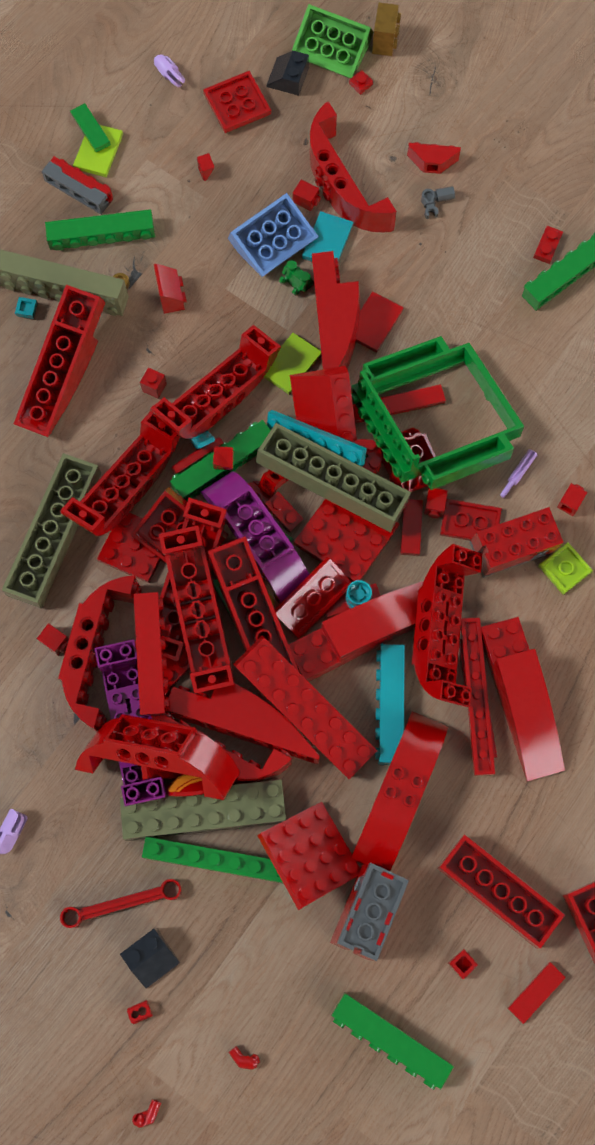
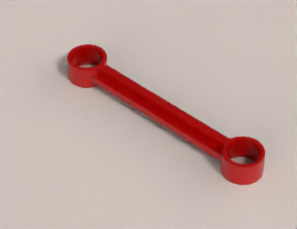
[60,879,182,928]

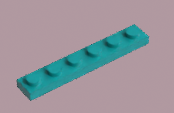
[267,410,367,467]

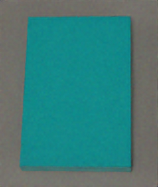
[302,211,353,262]

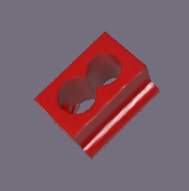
[127,1000,153,1025]

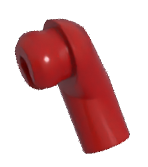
[228,1046,260,1070]
[132,1099,161,1128]

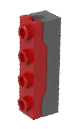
[42,156,113,214]

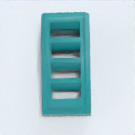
[190,430,215,449]

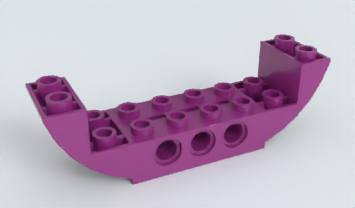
[201,471,309,604]
[95,639,166,807]

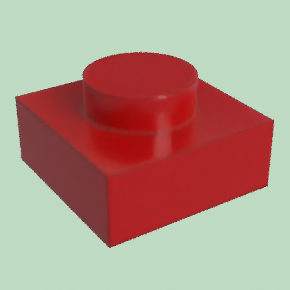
[349,70,373,95]

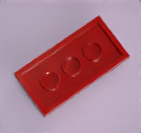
[274,557,352,638]

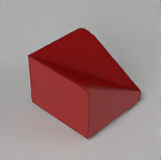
[197,153,214,181]
[213,446,234,470]
[448,949,478,979]

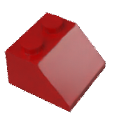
[153,264,187,314]

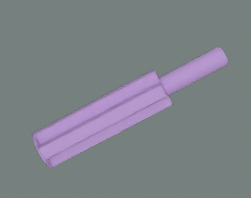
[500,449,538,498]

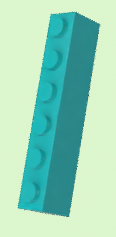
[375,644,405,765]

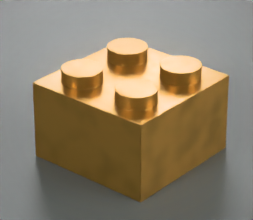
[372,2,401,56]

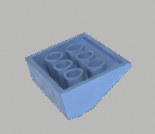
[228,193,319,277]

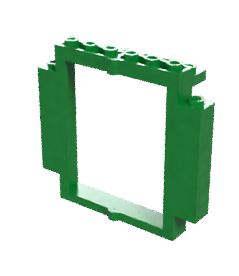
[351,336,524,490]

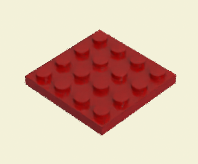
[294,499,400,582]
[257,802,360,910]

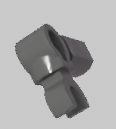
[421,186,455,219]

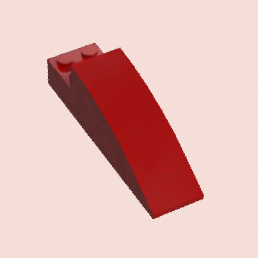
[312,251,360,369]
[13,285,106,437]
[207,536,299,701]
[288,581,423,682]
[481,617,565,782]
[166,683,320,765]

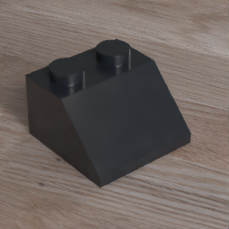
[266,51,309,96]
[120,928,180,989]

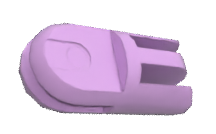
[154,55,185,87]
[0,809,28,854]

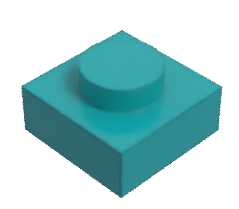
[15,297,38,319]

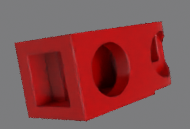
[258,470,289,497]

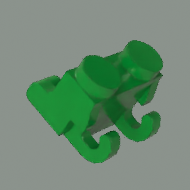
[279,260,314,296]

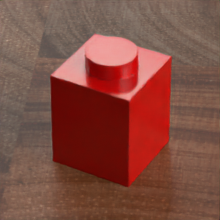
[292,179,321,211]
[140,367,167,399]
[557,483,588,516]
[424,488,448,518]
[36,623,69,656]

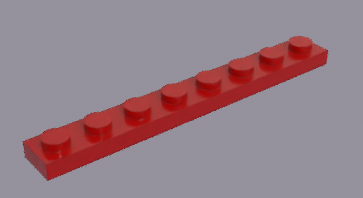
[460,618,495,776]

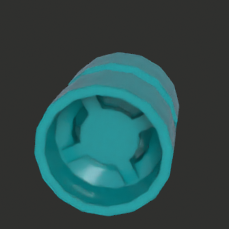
[346,580,372,608]

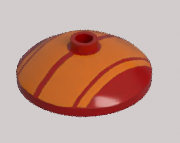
[165,774,204,796]

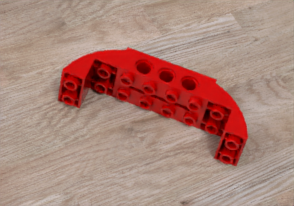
[412,544,483,708]
[58,575,142,732]
[151,688,292,785]
[75,714,240,800]

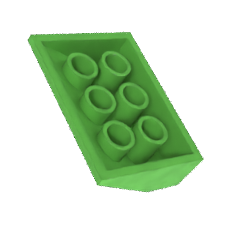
[292,4,374,78]

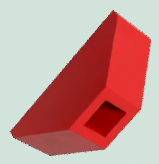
[407,142,461,174]

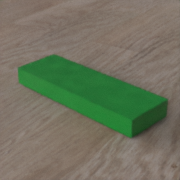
[70,103,111,152]

